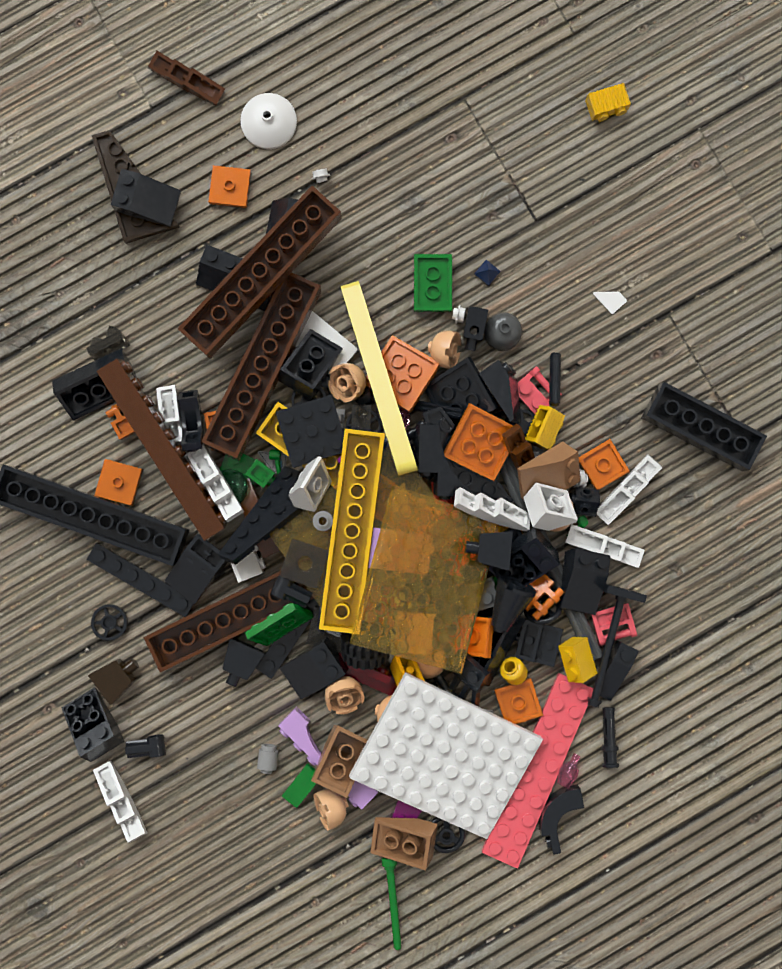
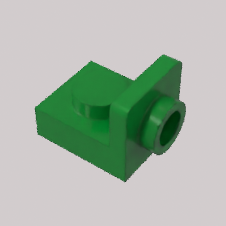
[245,458,275,488]

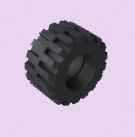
[341,620,391,670]

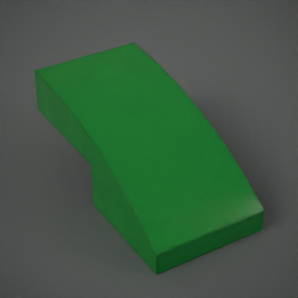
[282,763,316,808]

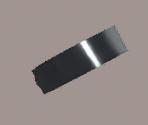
[178,390,204,452]
[539,784,584,855]

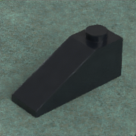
[600,640,639,701]

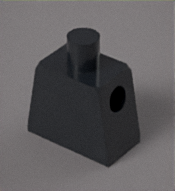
[462,306,489,351]
[465,532,513,571]
[222,637,266,687]

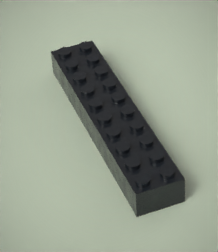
[0,464,190,566]

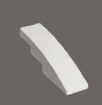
[156,385,189,462]
[186,444,244,522]
[597,454,662,525]
[454,487,530,531]
[565,524,645,568]
[93,761,147,843]

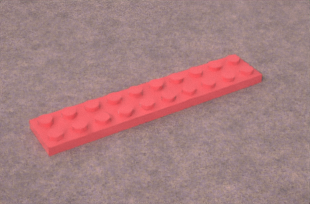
[481,672,594,869]

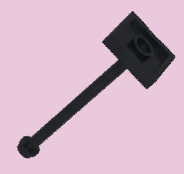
[587,584,647,708]

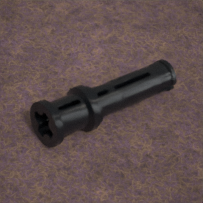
[601,707,619,768]

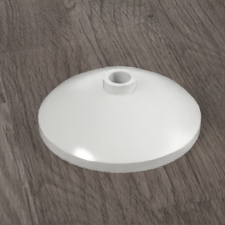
[241,93,297,149]

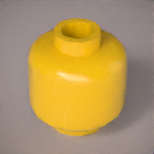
[500,657,528,685]

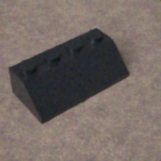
[196,245,275,311]
[52,348,137,421]
[472,607,525,687]

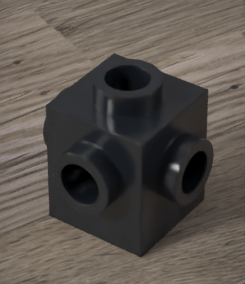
[570,487,600,517]

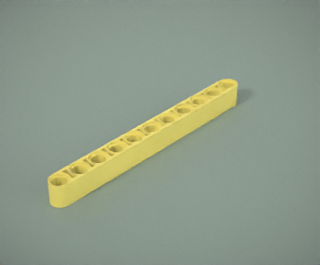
[340,281,418,476]

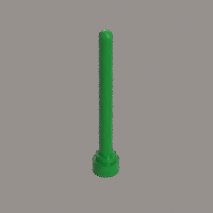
[381,857,402,951]

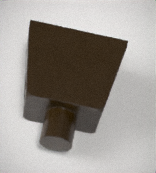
[88,658,139,705]

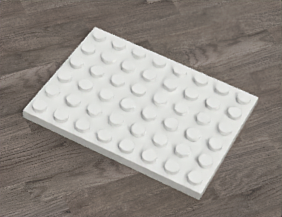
[349,672,543,839]

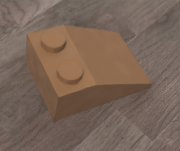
[517,441,580,499]
[311,725,368,798]
[370,817,438,871]

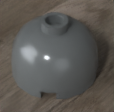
[484,312,522,351]

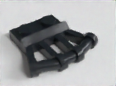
[433,648,490,707]

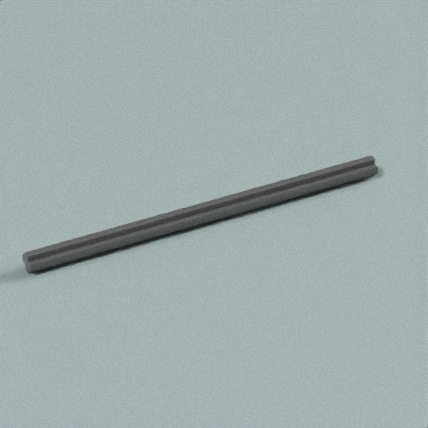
[490,413,603,660]

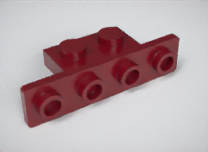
[338,652,397,696]

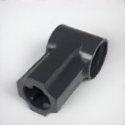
[270,575,313,608]
[125,734,166,758]

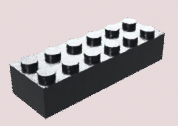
[641,382,767,472]

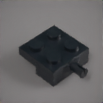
[515,619,564,667]

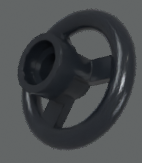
[524,594,562,624]
[431,817,465,853]

